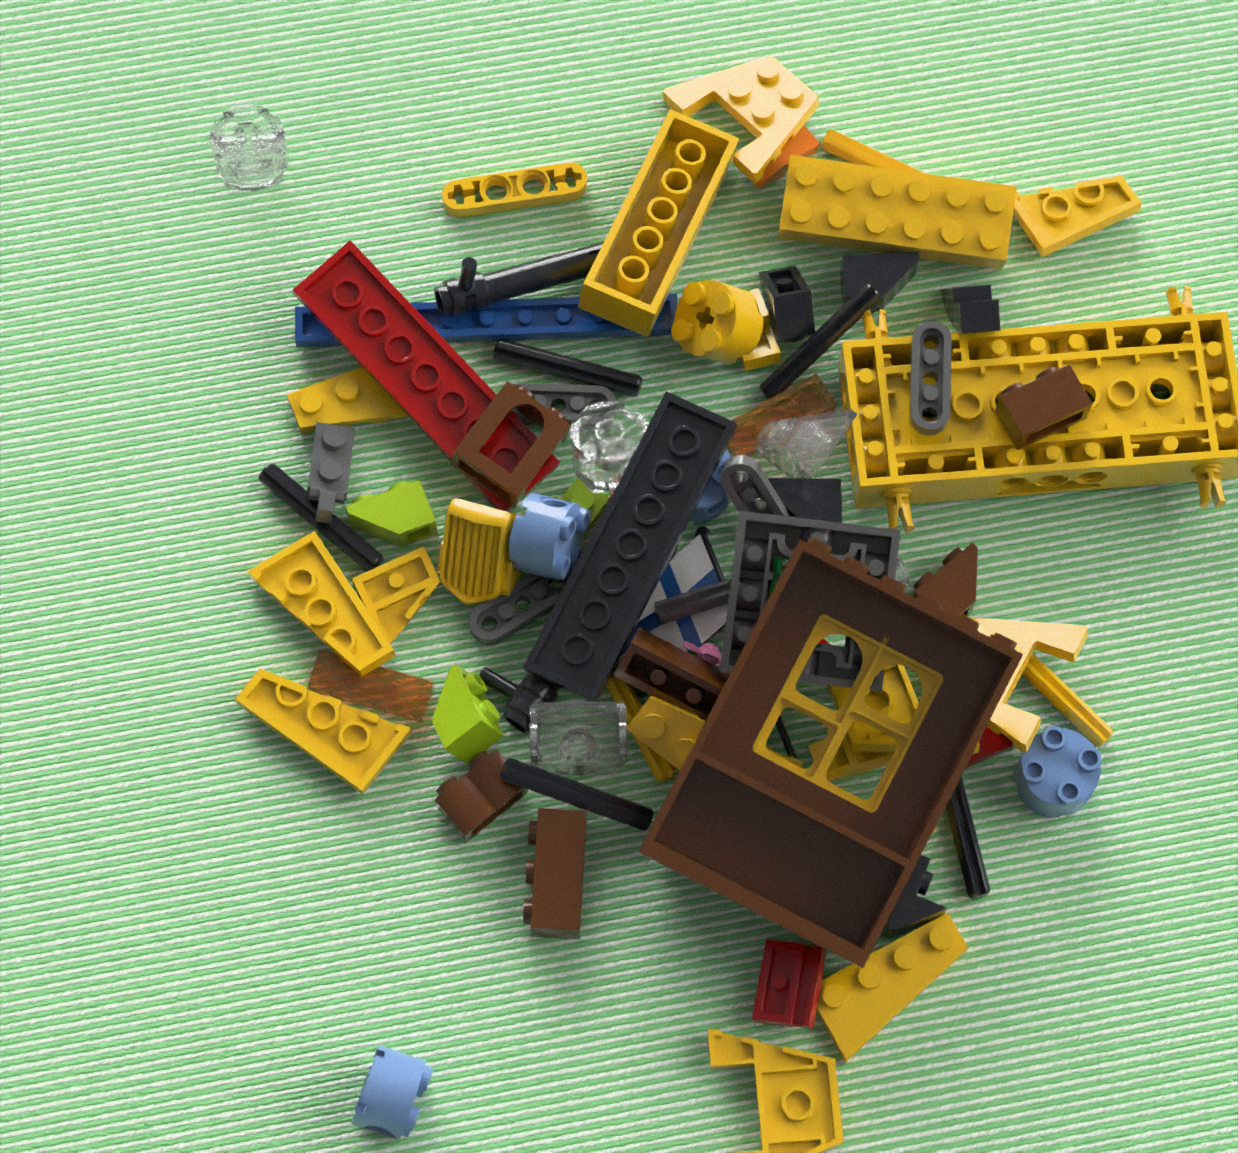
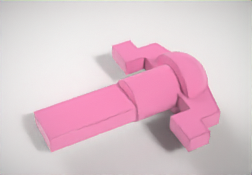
[683,641,722,666]

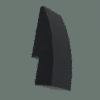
[941,285,1001,334]

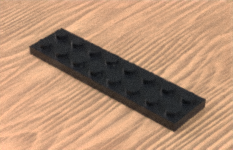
[523,391,737,704]

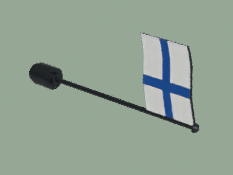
[621,526,798,759]

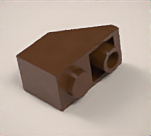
[913,542,978,618]

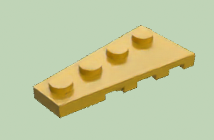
[287,367,409,433]
[247,531,396,677]
[235,668,412,795]

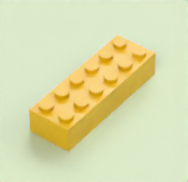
[578,109,739,337]
[778,155,1017,270]

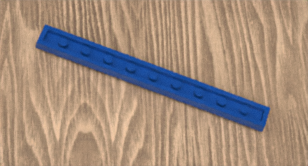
[295,294,678,348]

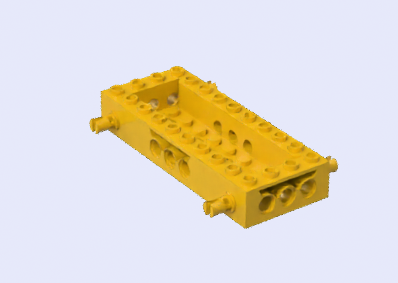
[837,285,1238,533]

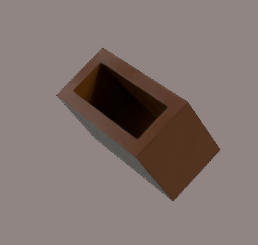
[995,364,1092,450]

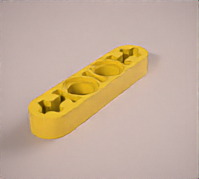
[442,163,587,218]

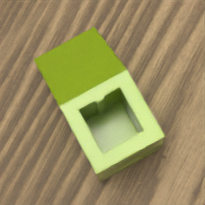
[346,480,438,547]
[432,664,504,764]

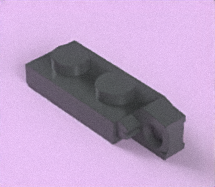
[307,422,355,524]

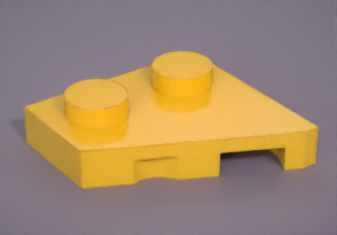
[352,546,440,645]

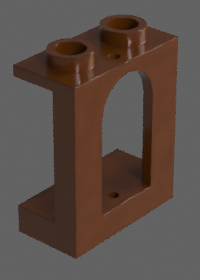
[450,381,571,509]

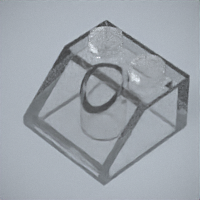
[755,410,858,478]

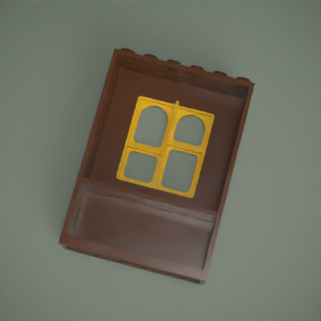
[638,537,1023,968]

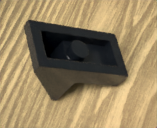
[883,855,947,939]

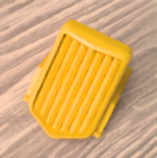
[436,498,524,605]

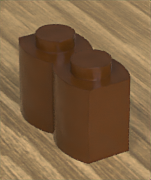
[434,749,528,842]

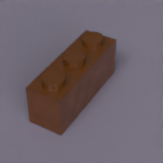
[614,627,730,720]
[523,808,587,939]

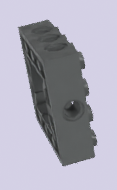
[720,511,901,691]

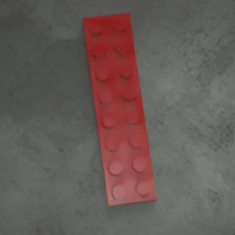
[293,240,560,512]

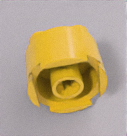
[671,280,764,364]

